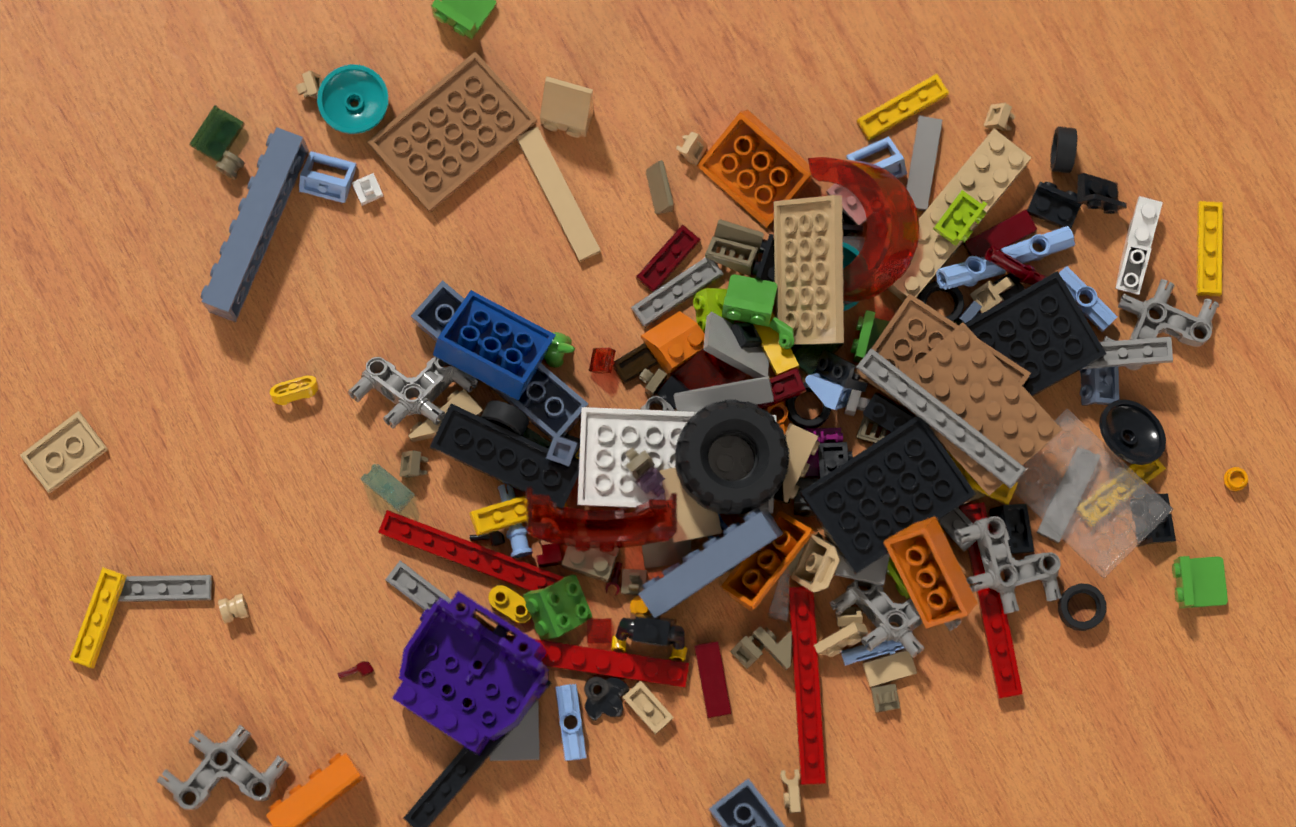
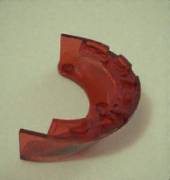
[808,157,920,304]
[525,488,677,552]

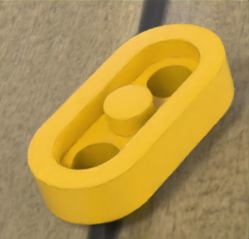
[269,375,319,405]
[488,585,532,624]

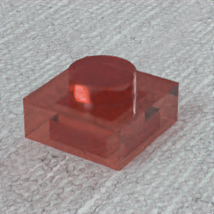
[589,348,616,374]
[587,618,612,644]

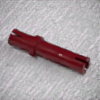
[985,246,1046,285]

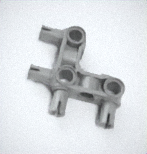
[1103,279,1219,370]
[348,357,478,429]
[954,517,1062,614]
[830,580,962,658]
[157,725,290,810]

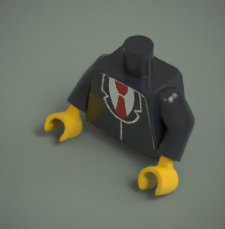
[611,612,687,662]

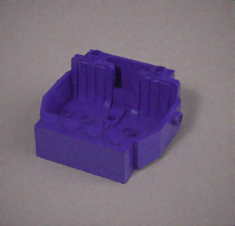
[392,591,549,755]

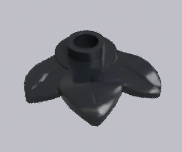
[584,677,630,721]

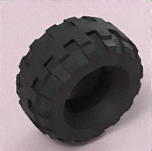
[675,400,790,515]

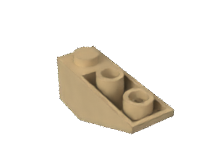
[408,389,483,442]
[782,423,820,503]

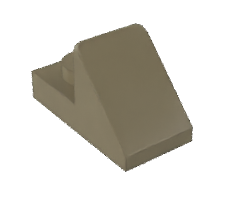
[752,626,792,671]

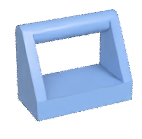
[846,137,907,193]
[299,151,357,203]
[805,373,852,410]

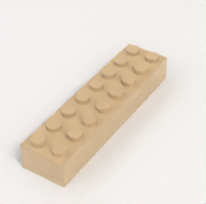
[873,129,1031,302]

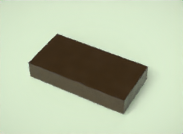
[612,343,658,384]

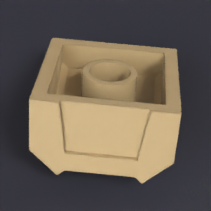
[791,535,840,592]

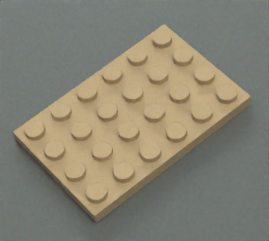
[774,195,844,345]

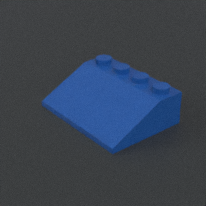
[433,290,556,400]

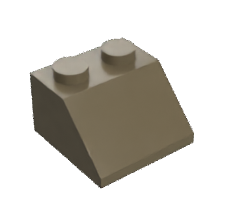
[562,522,624,583]

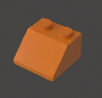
[640,311,705,376]

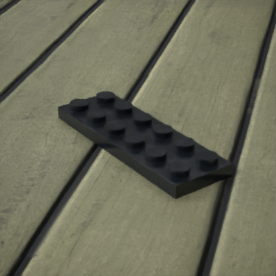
[430,403,579,510]

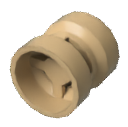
[218,594,249,623]

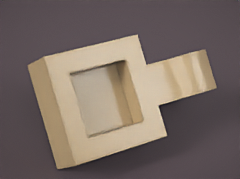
[970,277,1015,313]
[780,769,801,813]

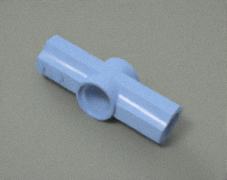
[1000,226,1075,264]
[936,256,1006,290]
[1059,266,1117,332]
[555,684,587,761]

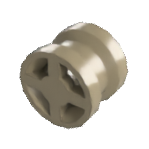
[215,151,245,180]

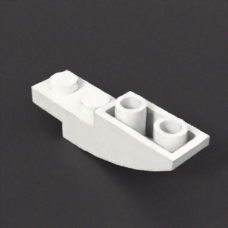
[1115,196,1163,295]

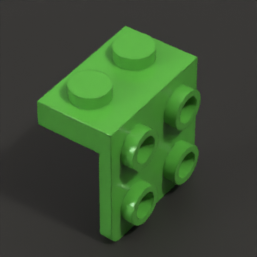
[431,0,497,39]
[722,274,777,327]
[850,310,890,363]
[1172,556,1228,609]
[523,574,592,640]

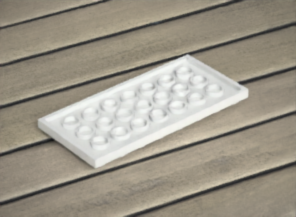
[578,407,776,513]

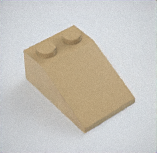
[540,76,594,138]

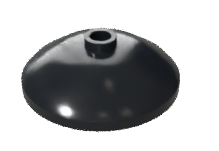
[1099,400,1166,465]

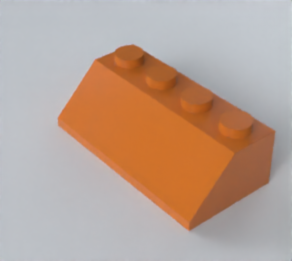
[720,510,814,610]
[884,516,978,629]
[266,753,366,827]

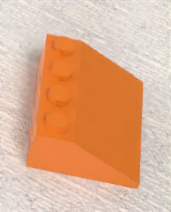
[697,110,818,228]

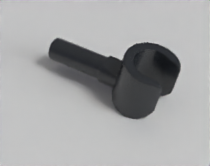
[470,531,505,546]

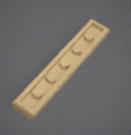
[517,127,601,262]

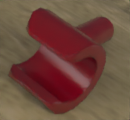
[605,562,622,596]
[338,661,374,679]

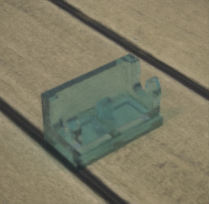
[360,464,415,513]

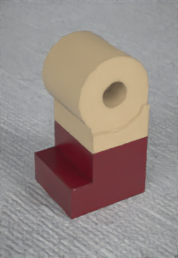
[536,519,562,568]

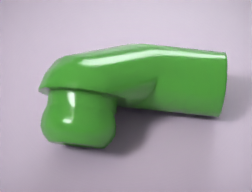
[769,317,795,349]

